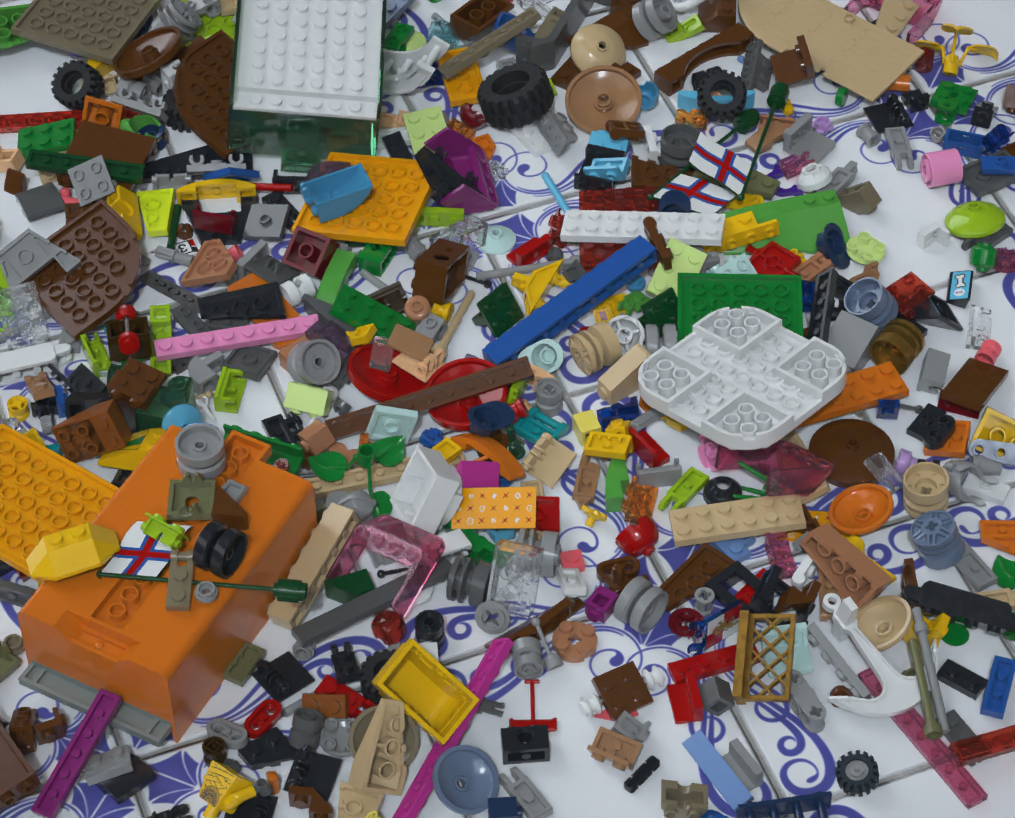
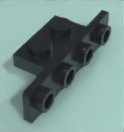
[47,363,108,393]

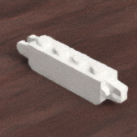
[0,341,73,386]

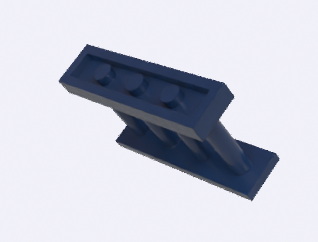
[736,791,832,818]

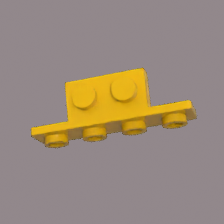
[701,211,780,253]

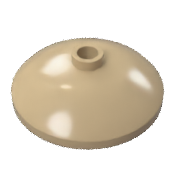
[570,24,626,72]
[849,595,913,651]

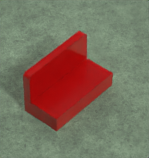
[506,234,552,266]
[628,427,670,468]
[666,670,704,725]

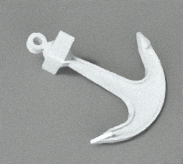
[822,593,938,717]

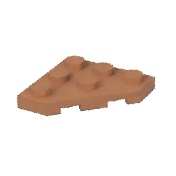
[180,238,238,288]

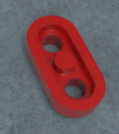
[244,699,282,739]

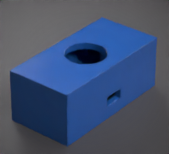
[942,128,986,159]

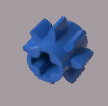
[419,427,445,449]

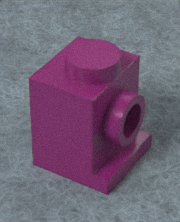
[585,585,619,623]

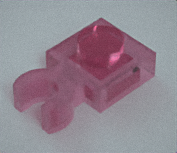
[777,151,815,180]

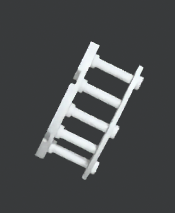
[378,35,450,95]

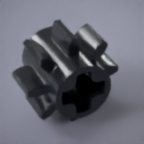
[30,397,58,420]

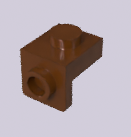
[33,707,68,746]

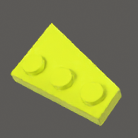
[136,188,176,237]

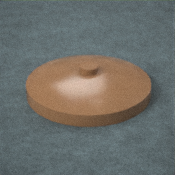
[565,65,642,135]

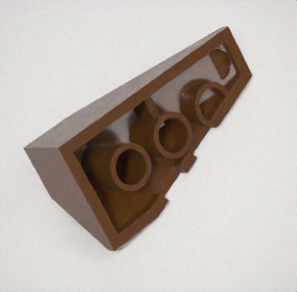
[566,7,649,50]

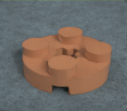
[552,621,598,663]

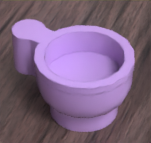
[894,448,917,474]

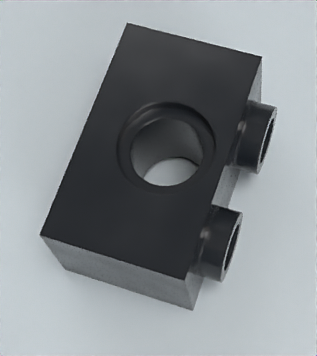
[500,725,550,765]

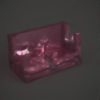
[764,532,797,580]

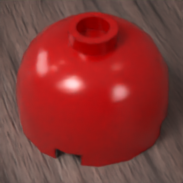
[615,515,659,557]

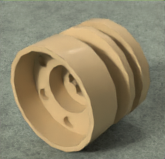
[569,321,622,375]
[903,462,949,519]

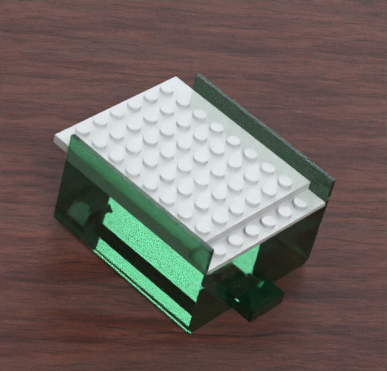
[227,0,387,174]

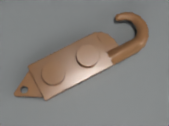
[572,452,607,510]

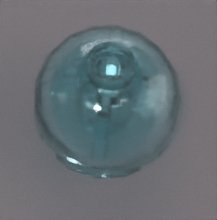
[427,18,459,51]

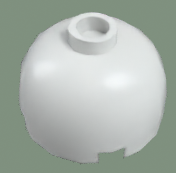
[608,315,645,356]

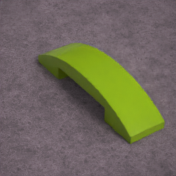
[150,304,172,375]

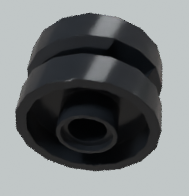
[192,520,248,579]

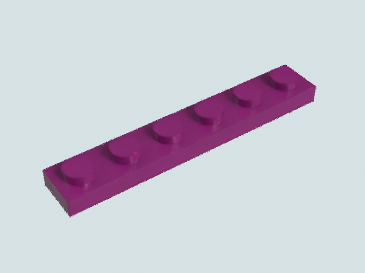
[31,689,123,818]

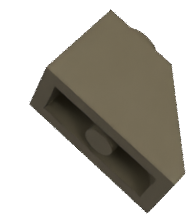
[838,181,882,215]

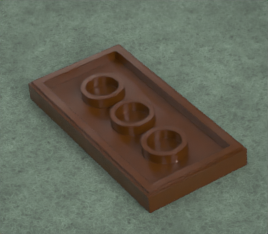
[940,357,1009,412]

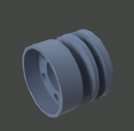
[844,277,899,331]
[910,510,965,570]

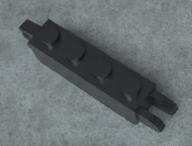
[900,580,1015,636]

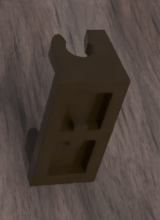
[366,281,408,314]

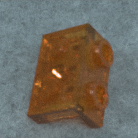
[621,476,659,524]

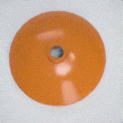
[828,483,894,535]

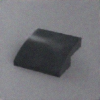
[95,753,156,804]

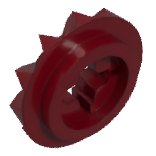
[668,608,704,639]

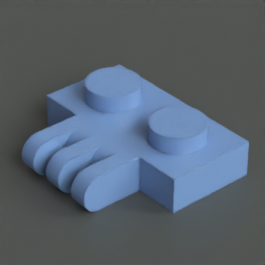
[710,536,756,563]

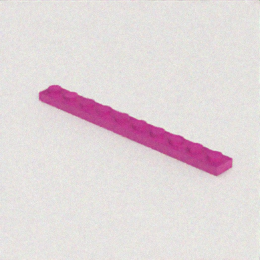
[392,637,514,818]

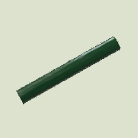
[167,204,182,250]

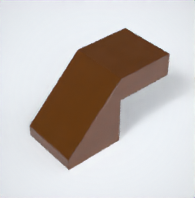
[774,579,822,613]

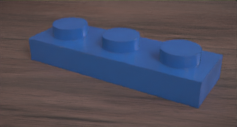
[980,655,1015,720]

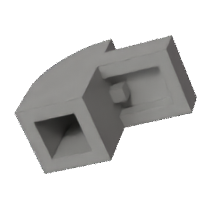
[188,350,224,395]

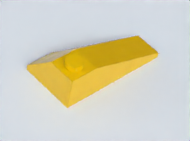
[970,406,1015,457]

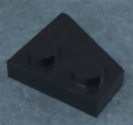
[237,726,297,771]

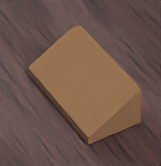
[386,324,434,362]

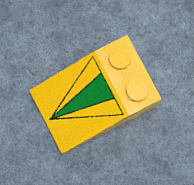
[98,428,166,471]

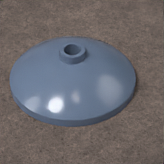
[432,745,500,815]

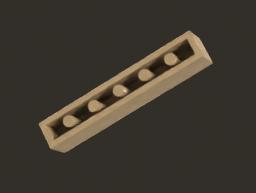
[267,502,360,630]

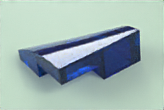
[596,396,640,432]

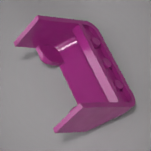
[424,126,500,215]

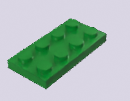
[328,284,416,344]

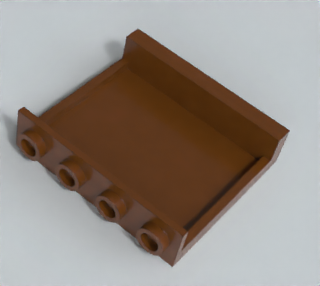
[56,120,158,197]

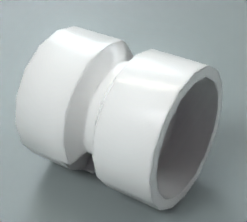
[279,273,316,308]

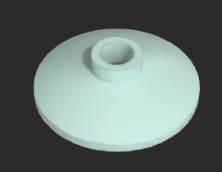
[476,225,516,255]

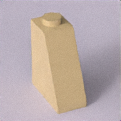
[597,343,651,406]

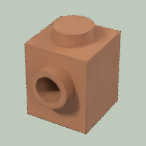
[297,419,336,456]

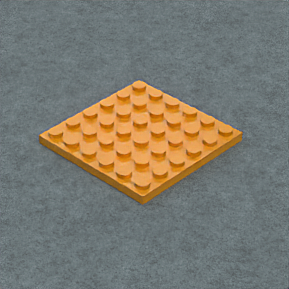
[291,152,432,247]

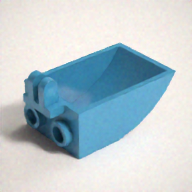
[300,163,373,223]

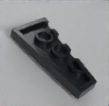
[197,281,286,319]

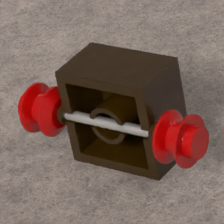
[106,304,152,362]

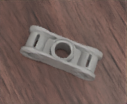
[781,669,826,734]

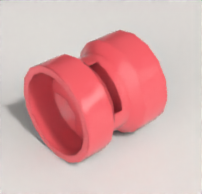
[975,339,1002,365]

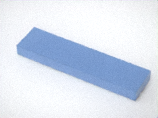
[682,730,754,813]

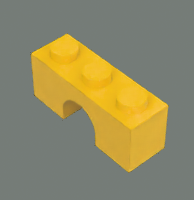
[106,185,143,241]

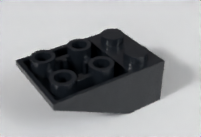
[64,391,138,434]

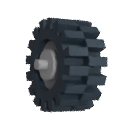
[835,750,879,797]

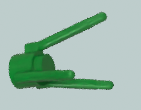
[733,461,781,499]

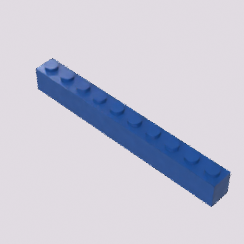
[482,235,658,365]

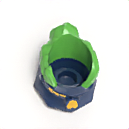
[120,114,169,151]

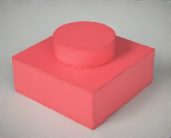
[560,549,585,572]

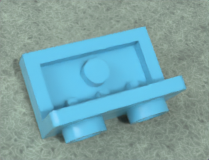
[588,130,631,157]
[583,157,631,182]

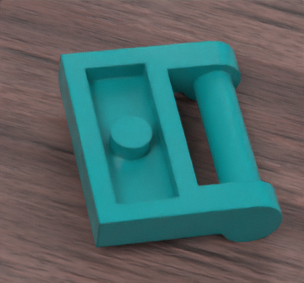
[513,406,570,445]

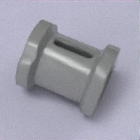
[856,122,881,148]
[694,587,715,617]

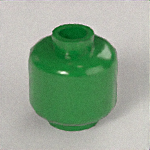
[970,242,998,272]

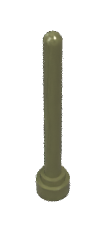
[909,638,943,740]

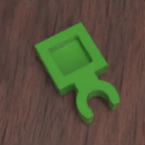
[617,290,651,316]

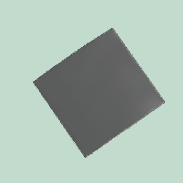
[15,182,65,221]

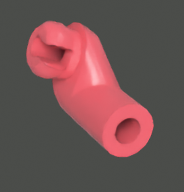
[60,187,79,204]

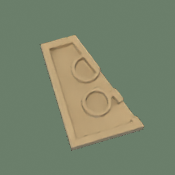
[338,781,385,818]

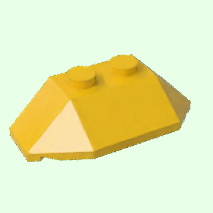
[26,522,121,581]

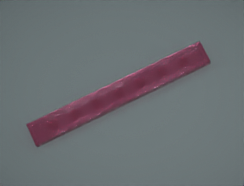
[858,668,988,810]

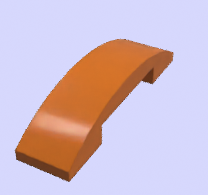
[450,433,525,481]

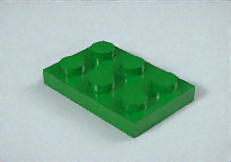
[17,118,77,159]

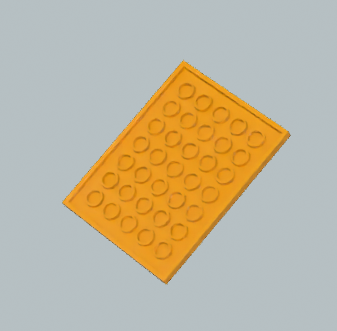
[0,423,119,584]

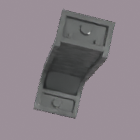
[515,0,612,72]

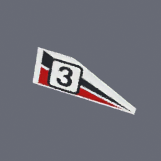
[143,237,200,256]

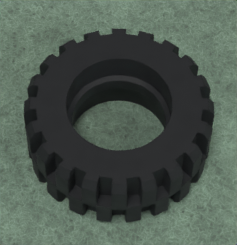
[477,62,554,130]

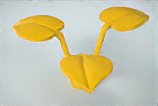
[913,23,999,76]

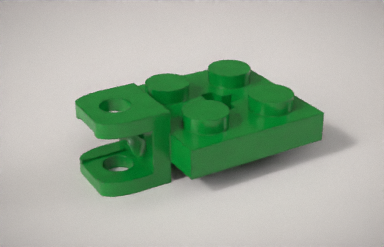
[929,80,978,126]

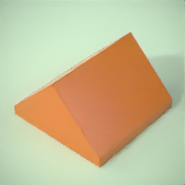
[81,95,126,129]

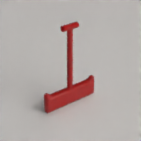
[509,679,557,732]

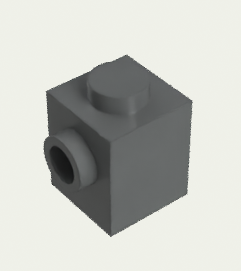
[698,675,735,717]

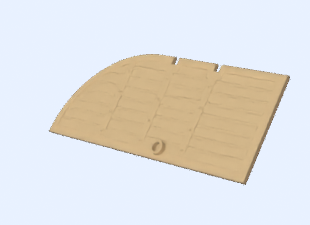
[738,0,925,103]

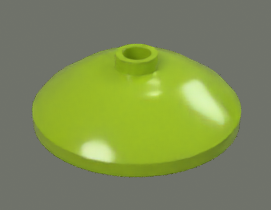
[945,201,1006,238]

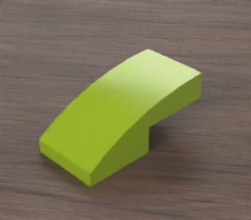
[664,13,705,43]

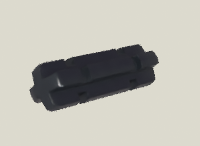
[624,755,660,793]

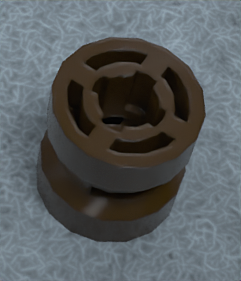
[202,736,227,767]

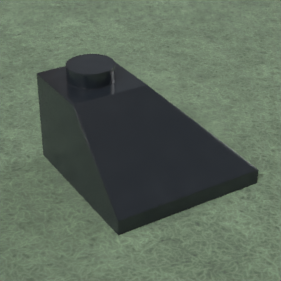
[905,288,963,332]

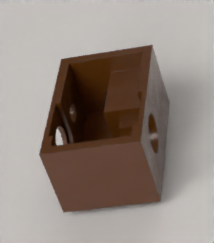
[411,238,470,305]

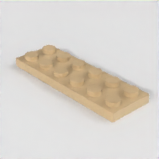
[668,491,806,547]

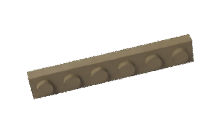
[437,7,542,80]

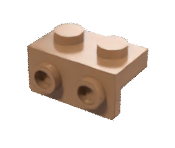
[587,726,644,772]

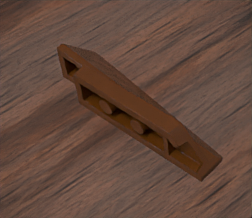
[484,597,585,653]

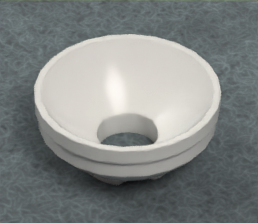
[797,163,833,192]

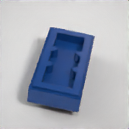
[980,156,1015,175]

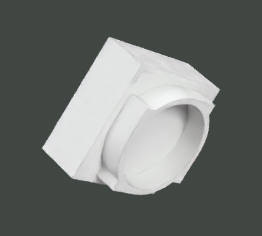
[390,445,463,538]

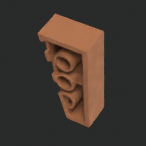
[799,523,894,610]

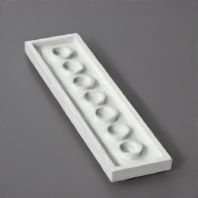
[560,209,726,246]

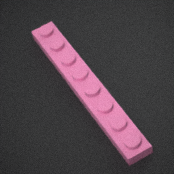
[153,314,321,362]

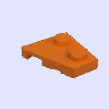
[923,420,971,458]
[979,520,1015,556]

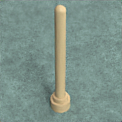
[429,290,475,359]

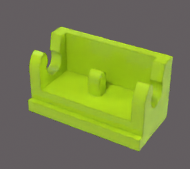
[80,332,115,378]
[213,366,247,414]

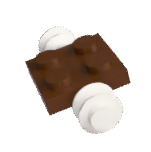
[578,661,666,721]

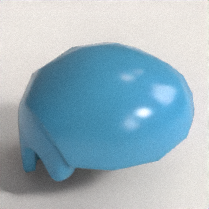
[639,81,659,111]

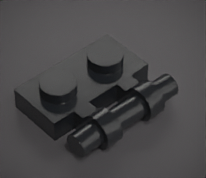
[261,411,304,444]

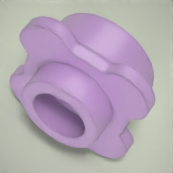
[812,116,834,134]

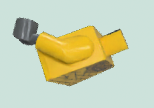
[199,758,273,818]

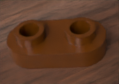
[596,556,640,583]

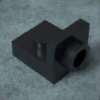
[901,89,930,113]

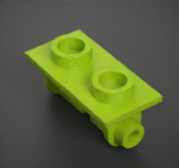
[140,512,190,549]

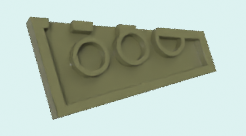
[692,169,781,199]

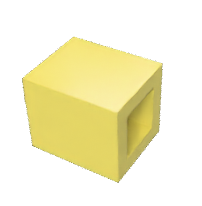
[572,409,601,447]

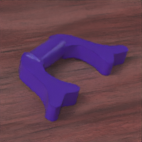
[767,164,803,197]

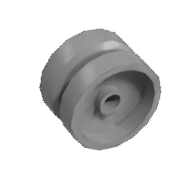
[632,0,678,41]
[645,324,677,355]
[287,338,341,386]
[175,424,226,479]
[614,576,669,635]

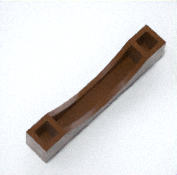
[654,22,754,97]

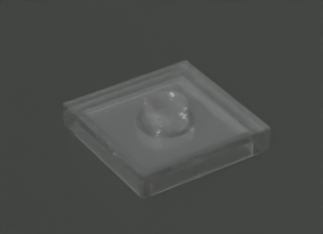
[863,452,903,495]

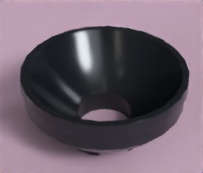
[703,476,742,504]

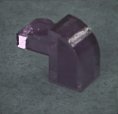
[305,320,353,362]

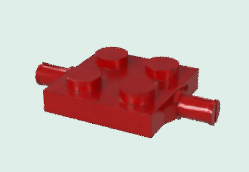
[745,240,802,275]

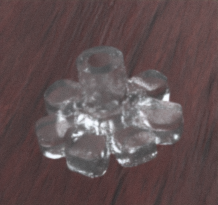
[489,160,508,182]

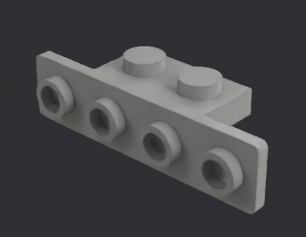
[534,111,578,155]

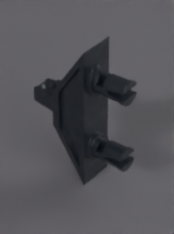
[414,146,485,202]

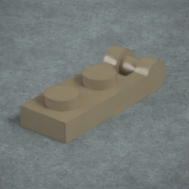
[166,549,195,611]

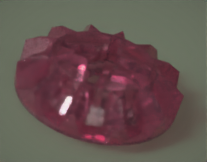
[994,246,1015,273]

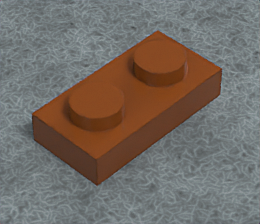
[302,693,349,718]

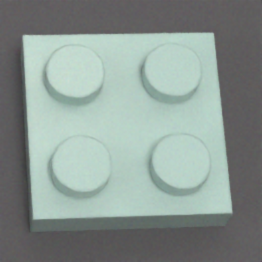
[365,405,418,445]

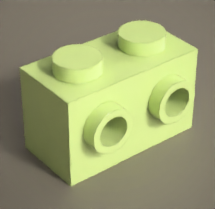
[283,381,334,418]

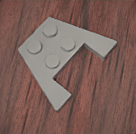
[0,228,82,313]

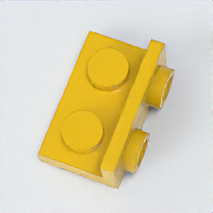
[583,431,634,460]

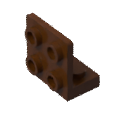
[770,35,816,85]

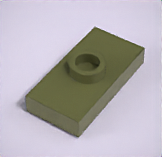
[222,641,266,687]

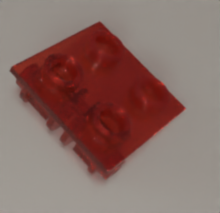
[886,271,935,319]

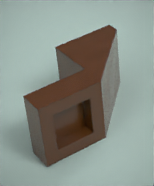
[288,785,334,818]

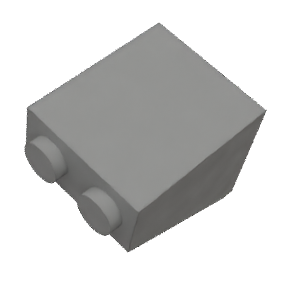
[828,310,880,374]

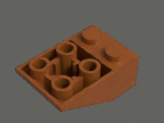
[51,399,132,463]

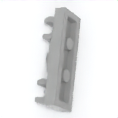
[110,87,169,123]
[186,154,247,175]

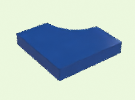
[204,167,260,182]

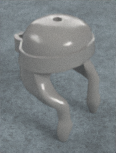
[943,460,999,506]

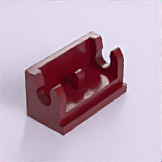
[192,204,238,235]

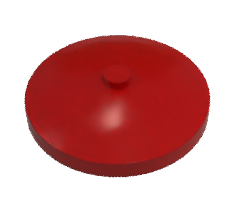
[346,343,428,402]
[425,358,509,431]

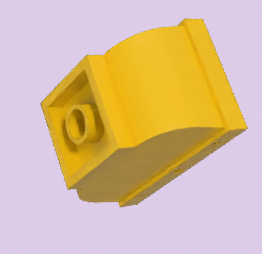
[371,638,480,745]

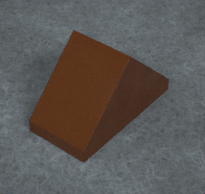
[211,487,249,531]

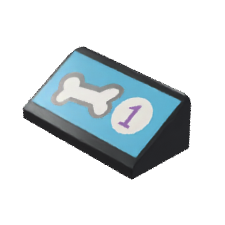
[946,270,974,309]

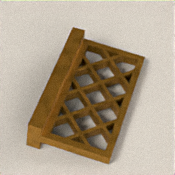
[732,610,797,705]

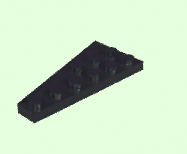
[142,141,253,184]

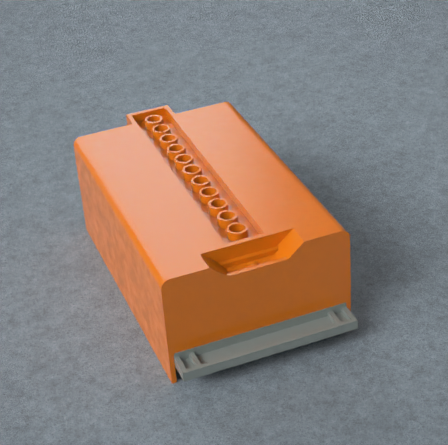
[17,425,317,747]

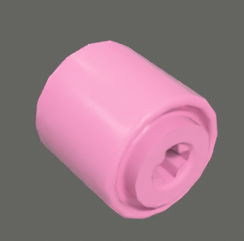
[920,148,963,188]

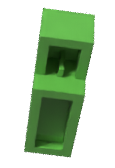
[315,248,357,305]
[605,459,629,513]

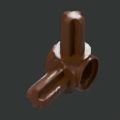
[605,563,650,595]

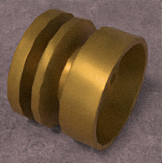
[869,318,925,374]

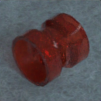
[914,47,935,74]

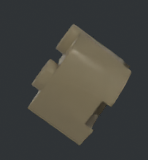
[661,779,708,818]

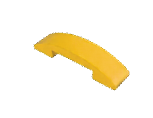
[176,179,257,206]

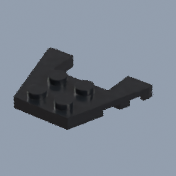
[181,196,259,246]

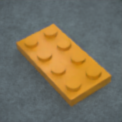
[437,47,483,107]

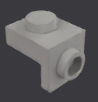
[611,710,652,743]

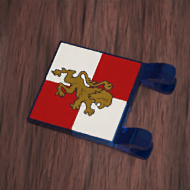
[687,599,742,656]

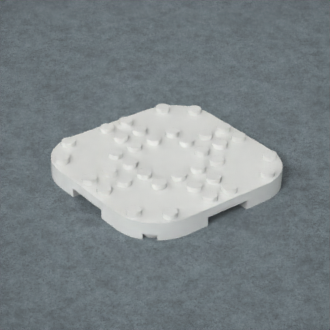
[638,306,847,450]

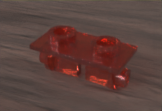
[548,208,568,249]

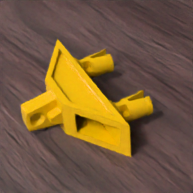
[511,259,574,317]

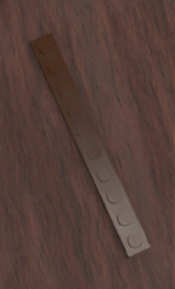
[325,356,534,441]

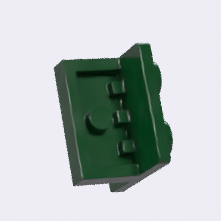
[472,282,524,338]
[637,287,677,337]

